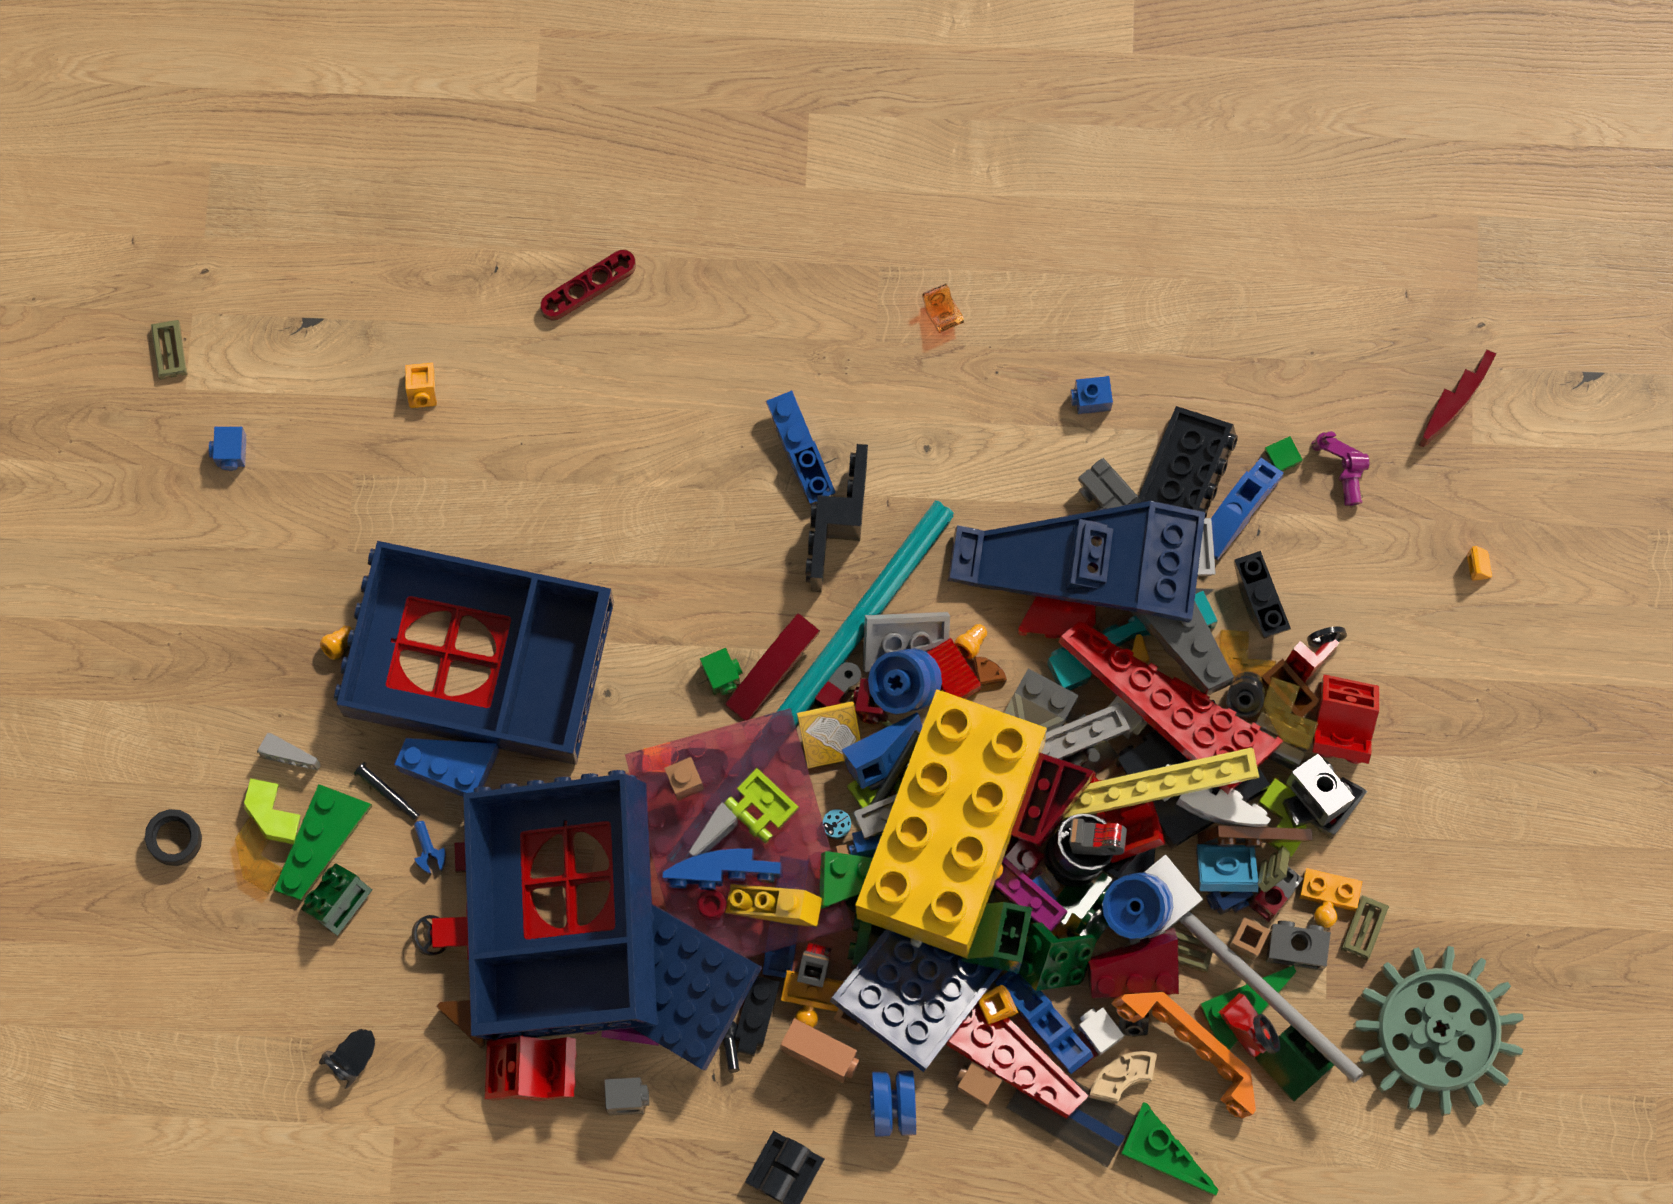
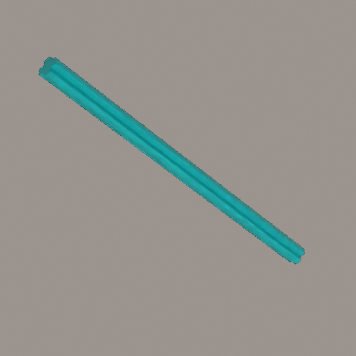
[666,500,954,866]

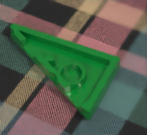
[820,851,873,908]
[1200,965,1296,1050]
[1121,1102,1219,1196]

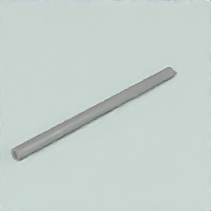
[1179,911,1364,1083]

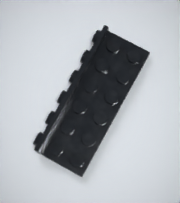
[1139,406,1238,518]

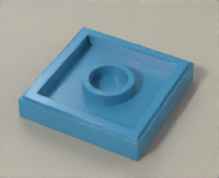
[1196,844,1259,892]

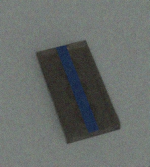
[1006,1076,1137,1168]

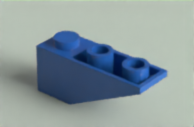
[842,713,923,789]

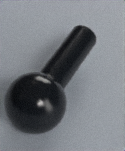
[722,1021,740,1073]

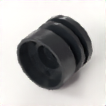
[1044,813,1113,887]

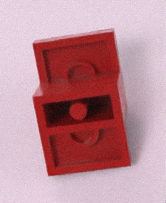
[1312,674,1379,764]
[484,1036,577,1101]

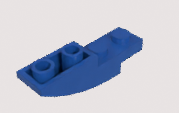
[766,390,836,504]
[1211,458,1284,560]
[663,849,782,890]

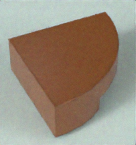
[974,657,1007,686]

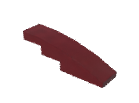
[1419,349,1497,447]
[725,613,820,723]

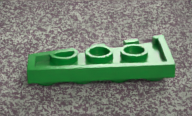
[274,784,372,901]

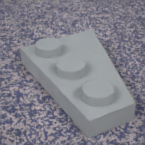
[863,612,950,672]

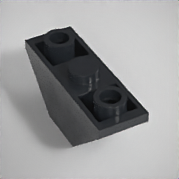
[1234,551,1291,639]

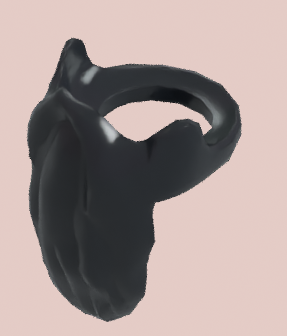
[319,1029,376,1089]

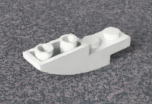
[1166,764,1271,827]

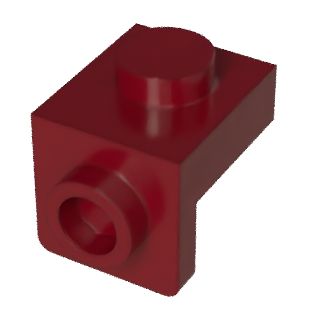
[853,678,888,725]
[1004,836,1044,877]

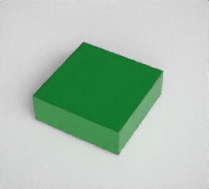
[1264,436,1303,472]

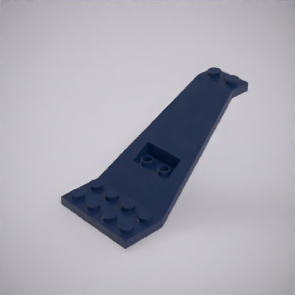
[947,501,1205,623]

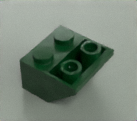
[962,902,1032,973]
[1254,1025,1335,1102]

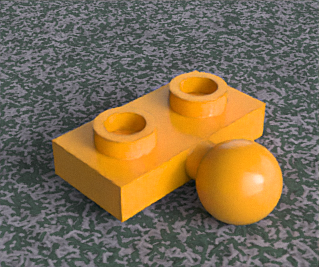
[1299,868,1363,928]
[781,970,844,1028]

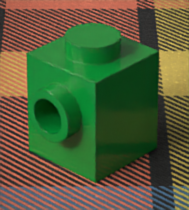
[700,647,743,695]

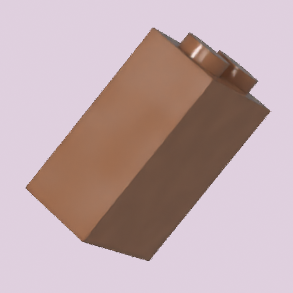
[781,1018,859,1083]

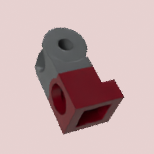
[814,663,861,708]
[1249,866,1303,922]

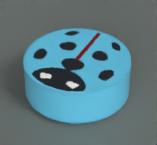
[823,809,851,839]

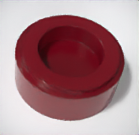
[697,890,727,920]

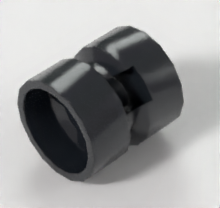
[1226,672,1266,718]

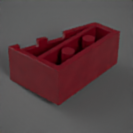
[1011,753,1097,846]
[1088,928,1179,998]

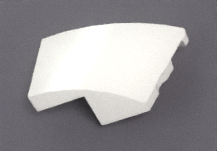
[1129,855,1203,945]

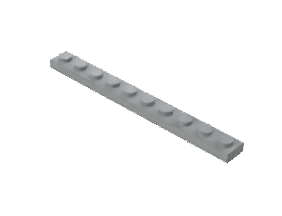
[854,703,1130,840]

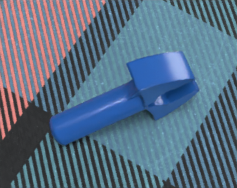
[414,821,446,875]

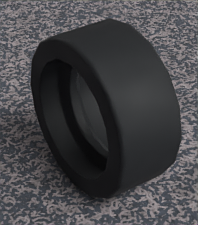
[144,809,202,866]

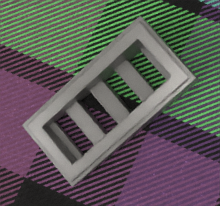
[257,733,321,770]
[689,802,738,857]

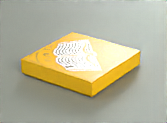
[797,701,860,768]

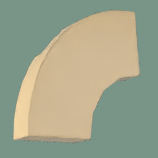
[1089,1051,1157,1104]

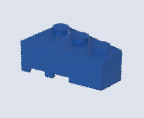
[395,738,499,797]

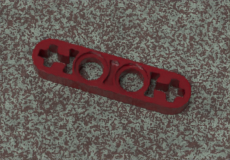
[541,250,636,321]

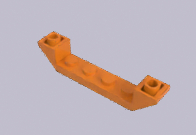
[1111,992,1256,1119]

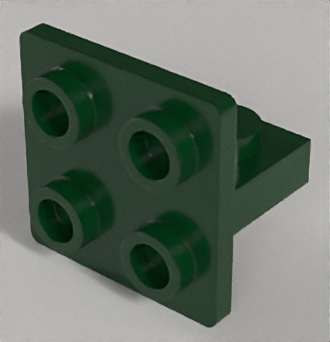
[301,863,373,936]
[1055,873,1112,942]

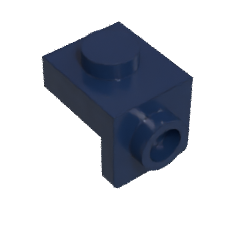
[1205,891,1253,915]

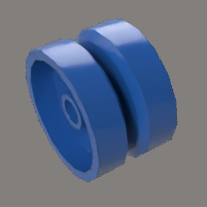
[868,648,942,714]
[1102,872,1174,939]
[870,1070,916,1137]

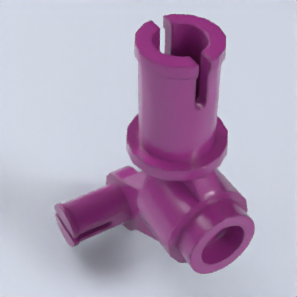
[1312,431,1370,506]

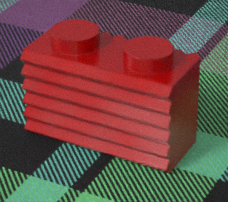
[927,638,981,699]

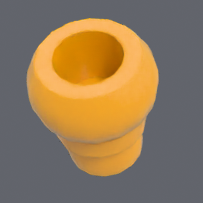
[954,624,987,659]
[320,626,353,660]

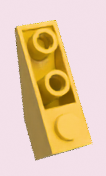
[725,884,822,927]

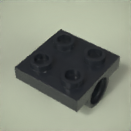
[745,1130,825,1204]

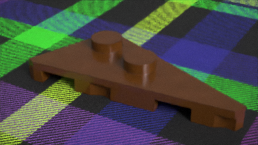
[1197,826,1312,848]

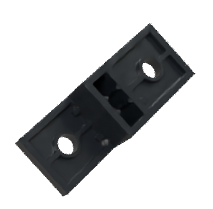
[805,444,868,592]

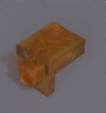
[922,284,964,333]

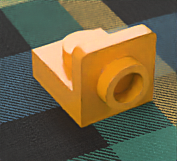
[405,363,437,408]

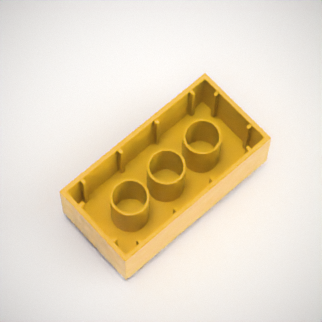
[856,689,1047,958]

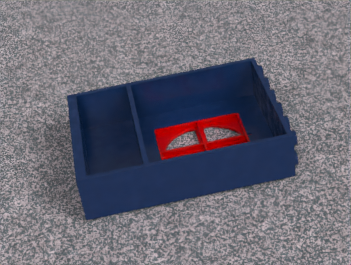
[334,541,614,765]
[463,770,657,1041]

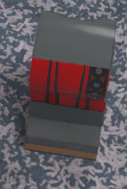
[1070,818,1127,856]
[797,943,832,987]

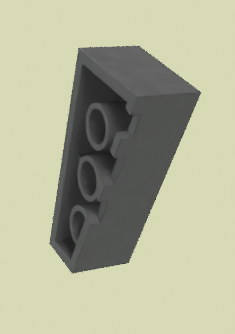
[1130,601,1234,695]

